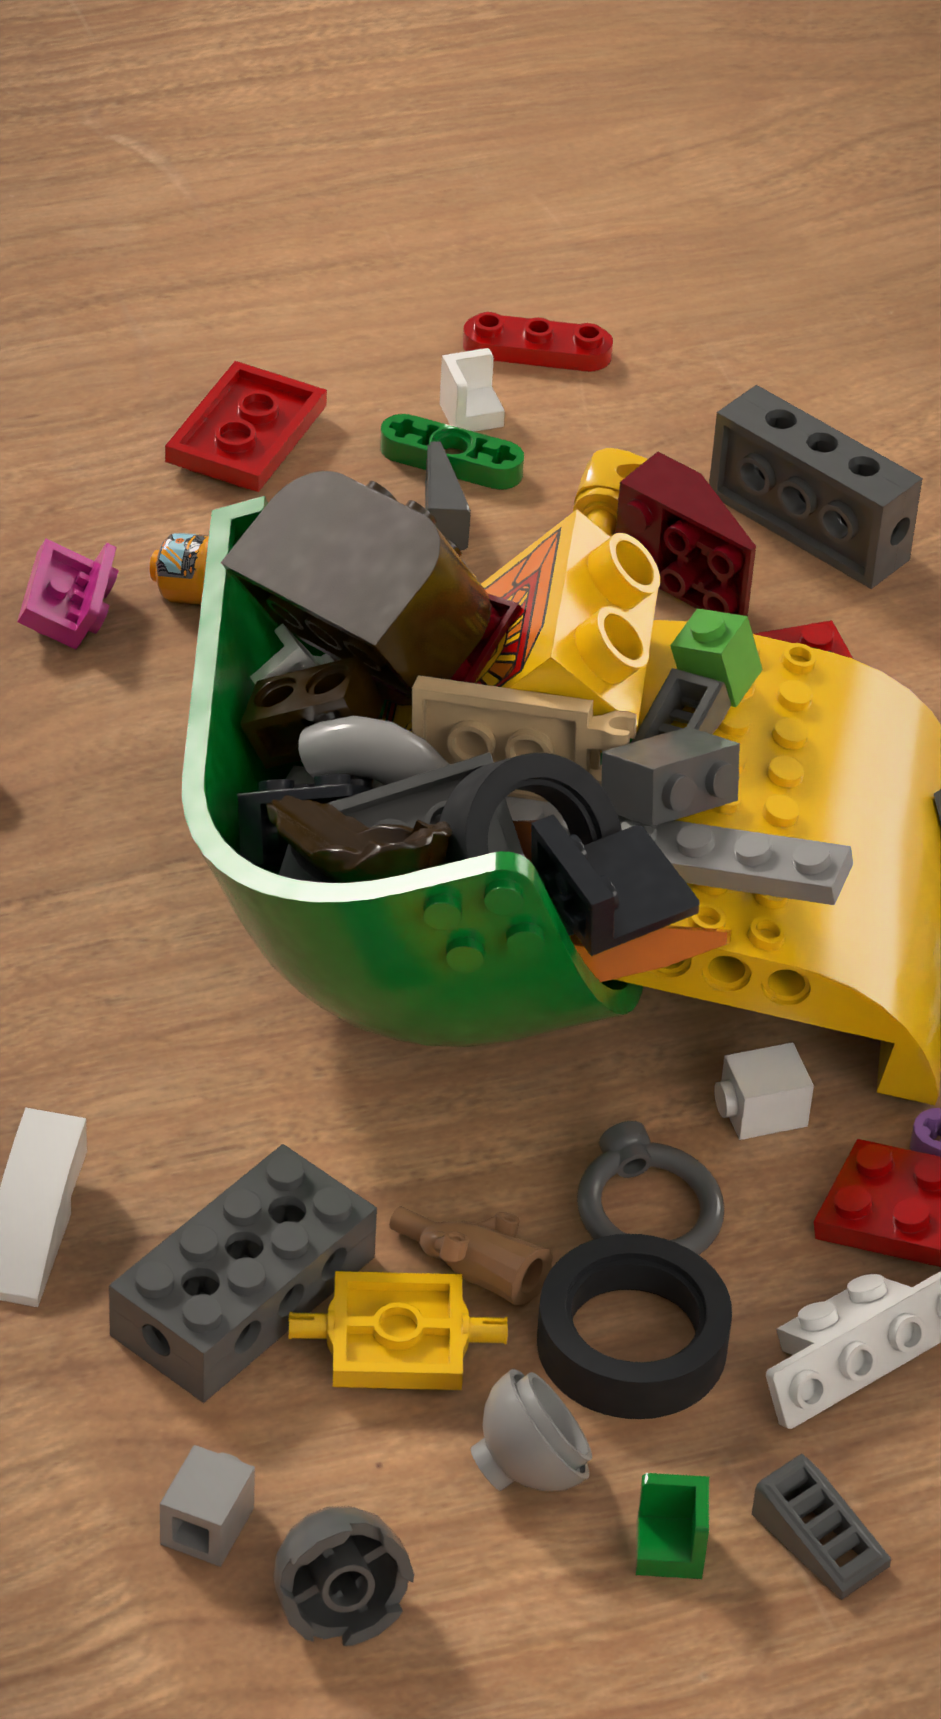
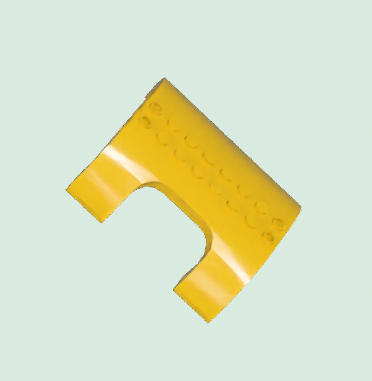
[569,620,941,1106]

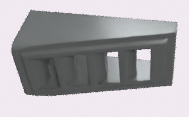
[425,441,471,550]
[631,668,731,743]
[751,1454,891,1600]

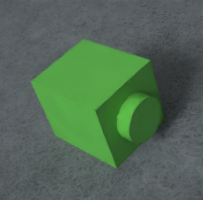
[670,609,763,707]

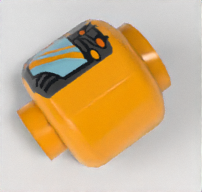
[149,533,209,605]

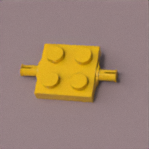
[288,1271,508,1390]

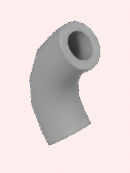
[298,716,450,785]

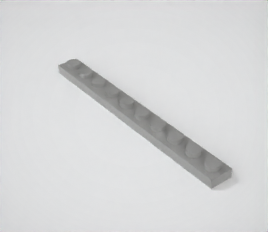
[286,765,853,905]

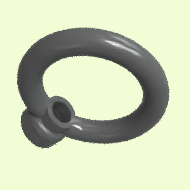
[577,1121,724,1255]

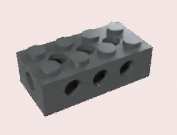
[709,385,923,589]
[109,1144,377,1403]

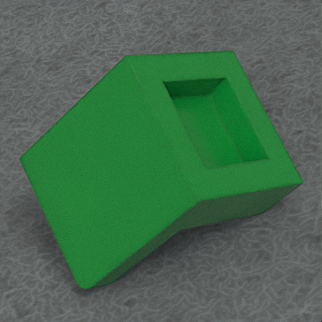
[636,1473,709,1579]

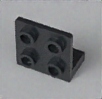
[237,774,375,872]
[531,814,700,956]

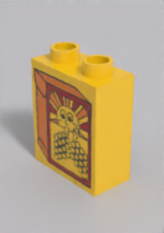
[379,510,660,753]

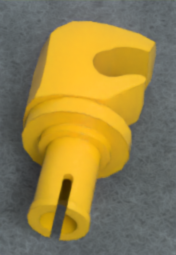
[573,448,648,537]

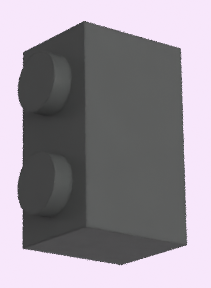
[602,727,740,827]

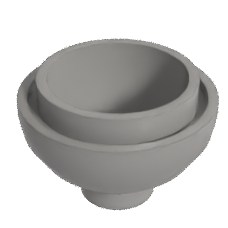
[471,1369,592,1491]

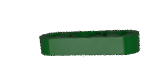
[380,414,524,490]

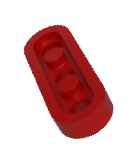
[463,312,613,372]

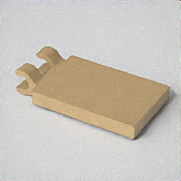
[412,675,637,802]

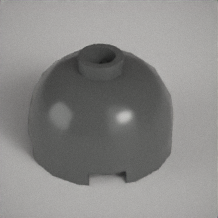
[273,1506,414,1646]

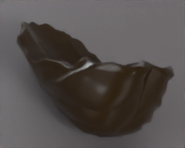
[267,795,453,883]

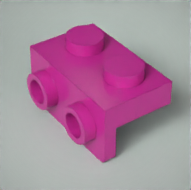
[17,538,118,649]

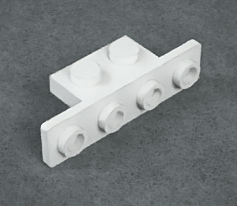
[766,1271,941,1429]

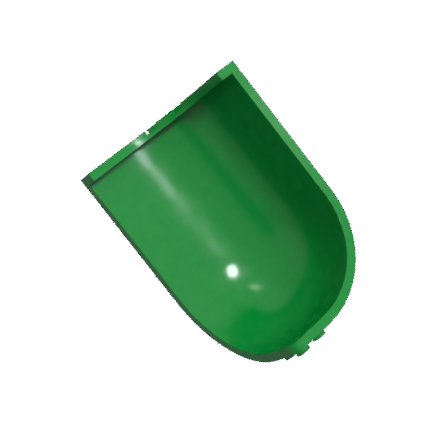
[182,496,644,1047]

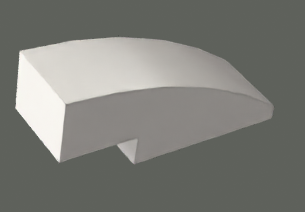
[0,1108,87,1307]

